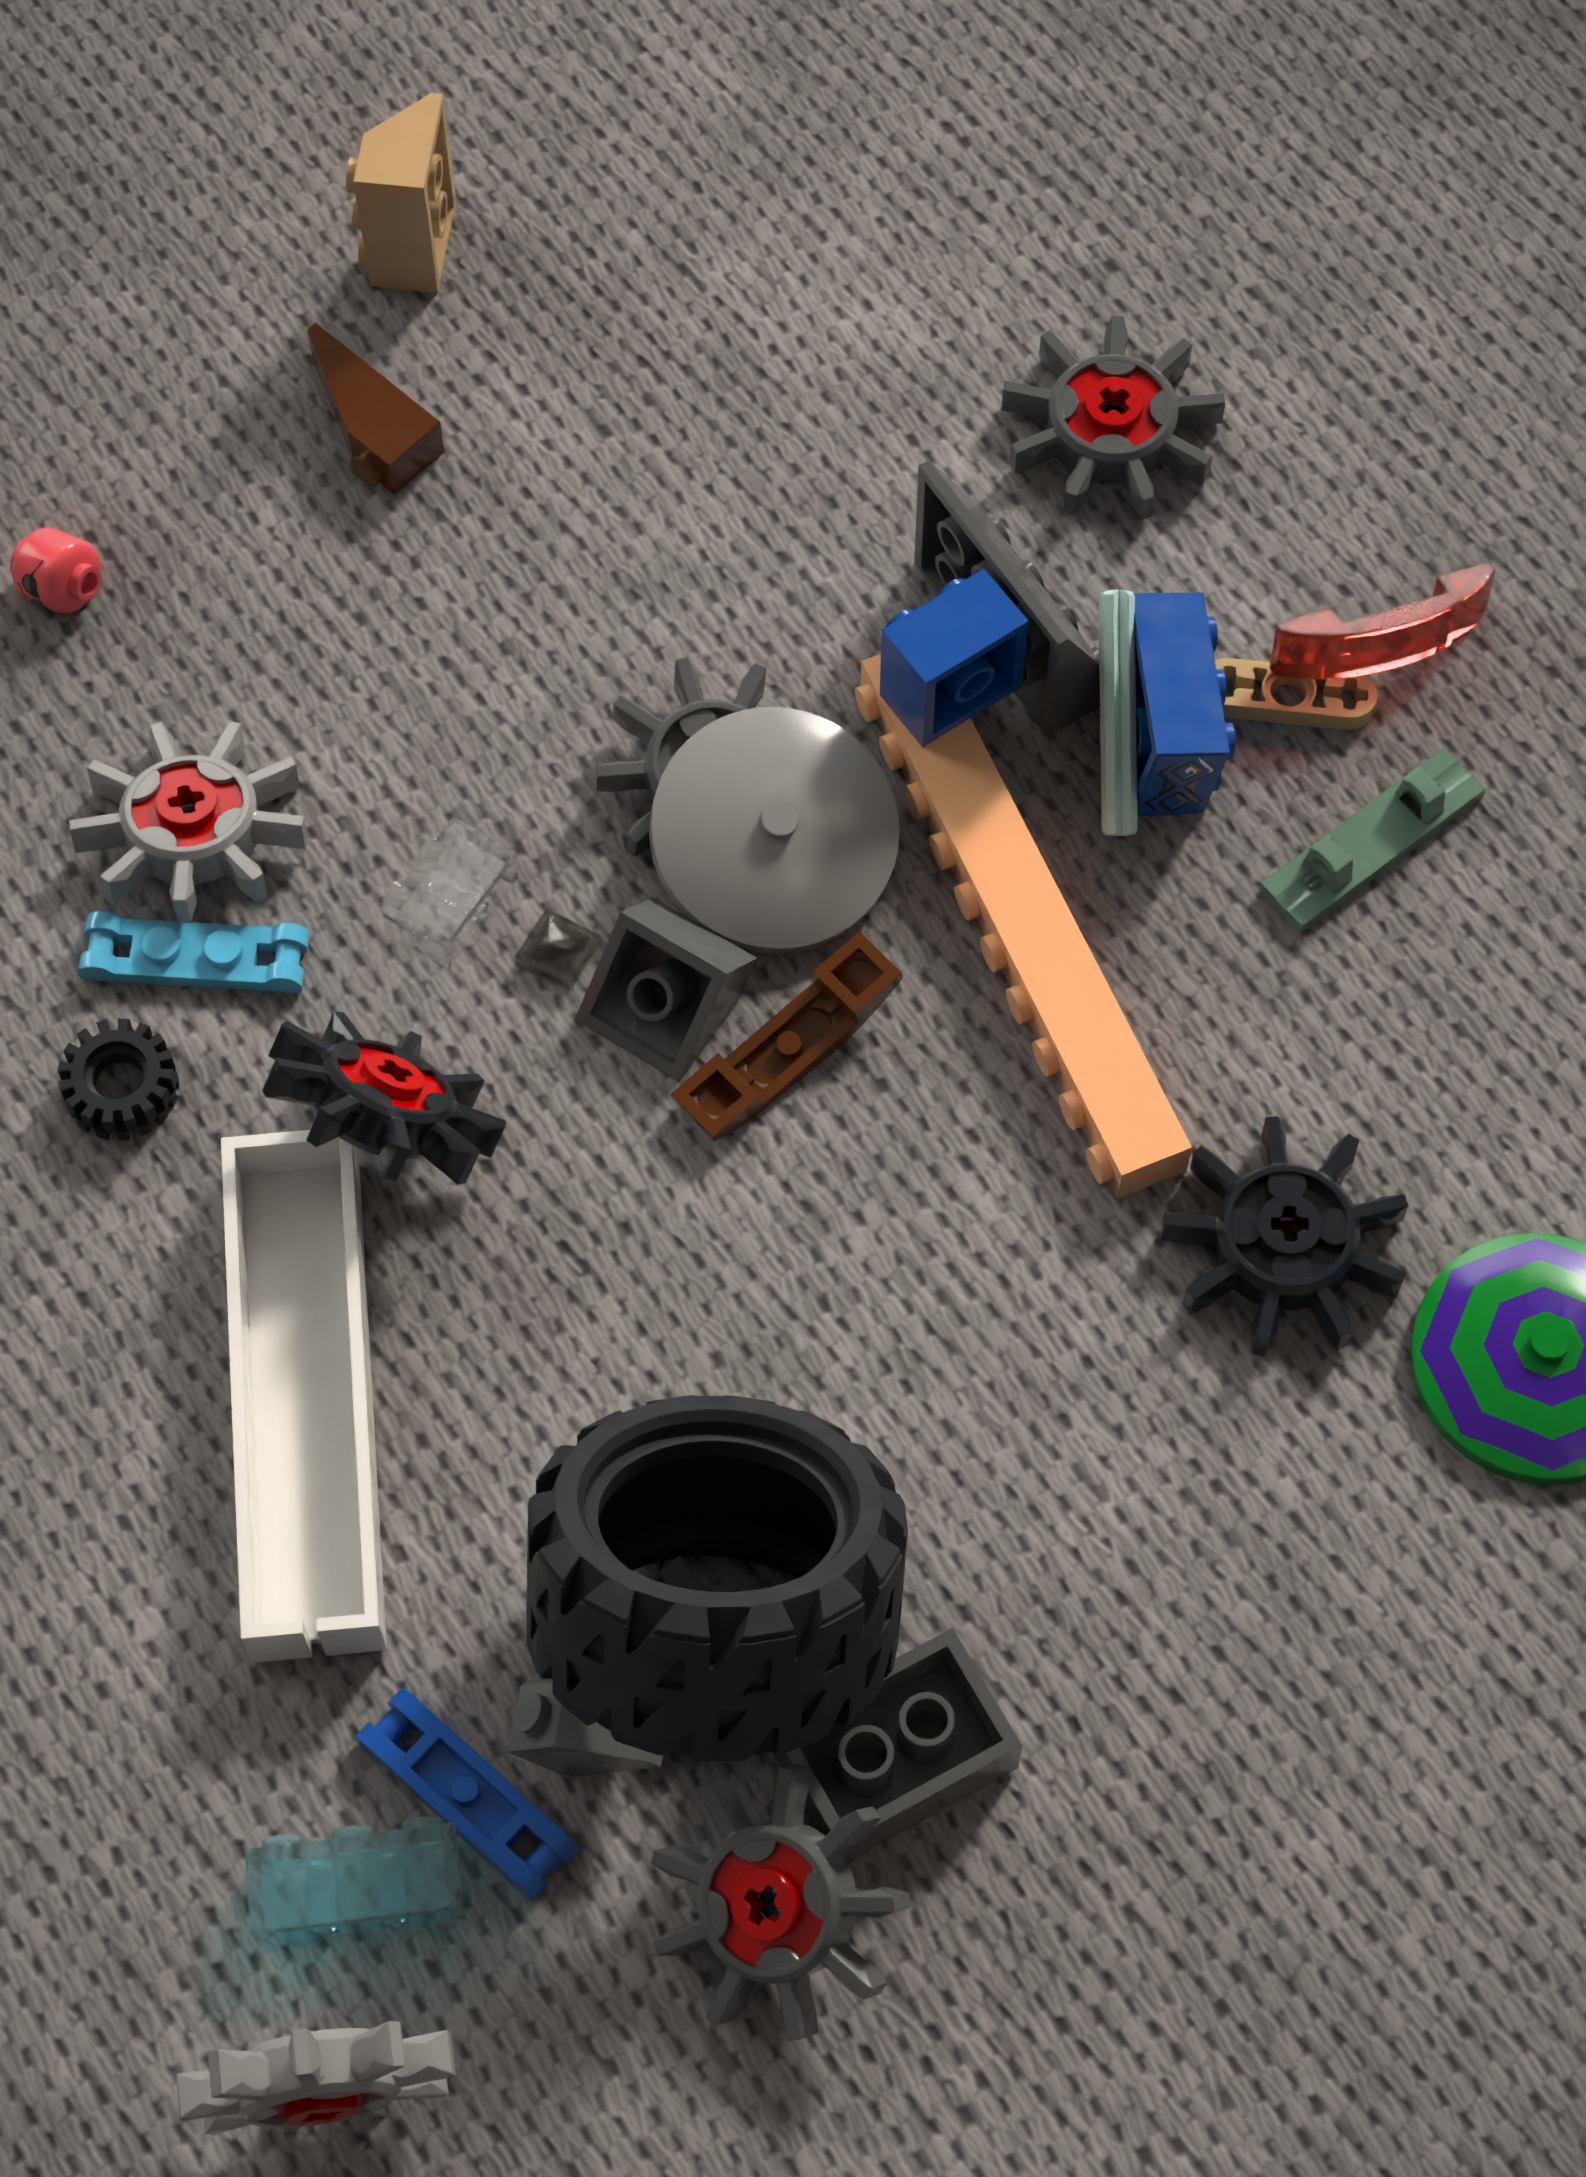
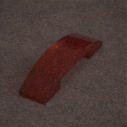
[1269,562,1495,679]

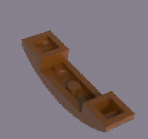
[671,931,903,1141]

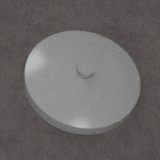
[649,707,900,954]

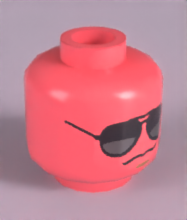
[10,527,102,614]

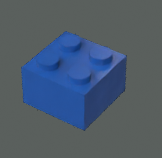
[880,569,1029,747]

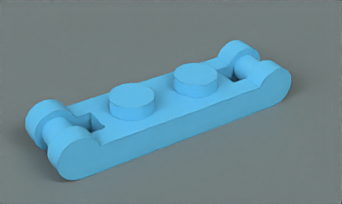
[78,911,310,993]

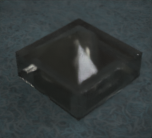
[515,908,601,992]

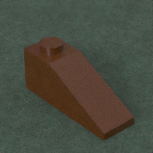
[307,322,444,495]

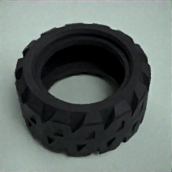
[526,1395,908,1761]

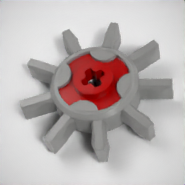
[69,721,308,924]
[176,2021,456,2135]

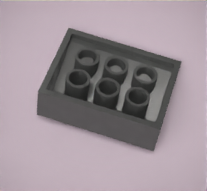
[914,460,1100,737]

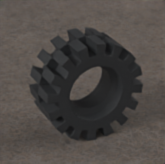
[58,1018,179,1141]

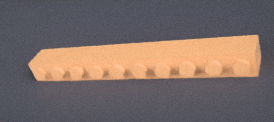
[855,654,1192,1199]

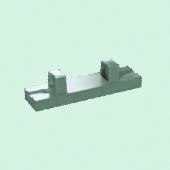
[1259,747,1486,934]

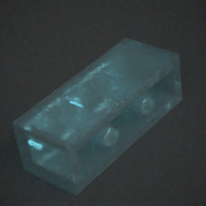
[245,1817,467,1947]

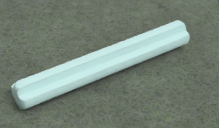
[1099,590,1138,836]

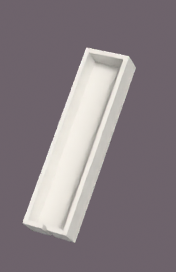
[221,1130,387,1663]

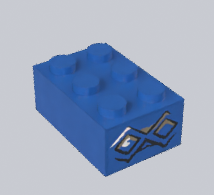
[1133,592,1236,816]

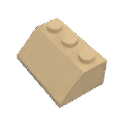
[346,93,456,293]

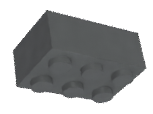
[775,1628,1022,1862]

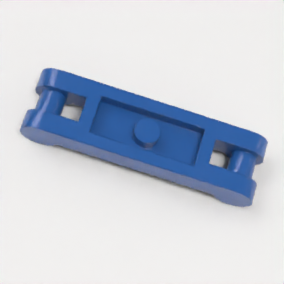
[354,1688,580,1902]

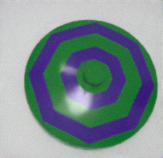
[1410,1233,1586,1485]

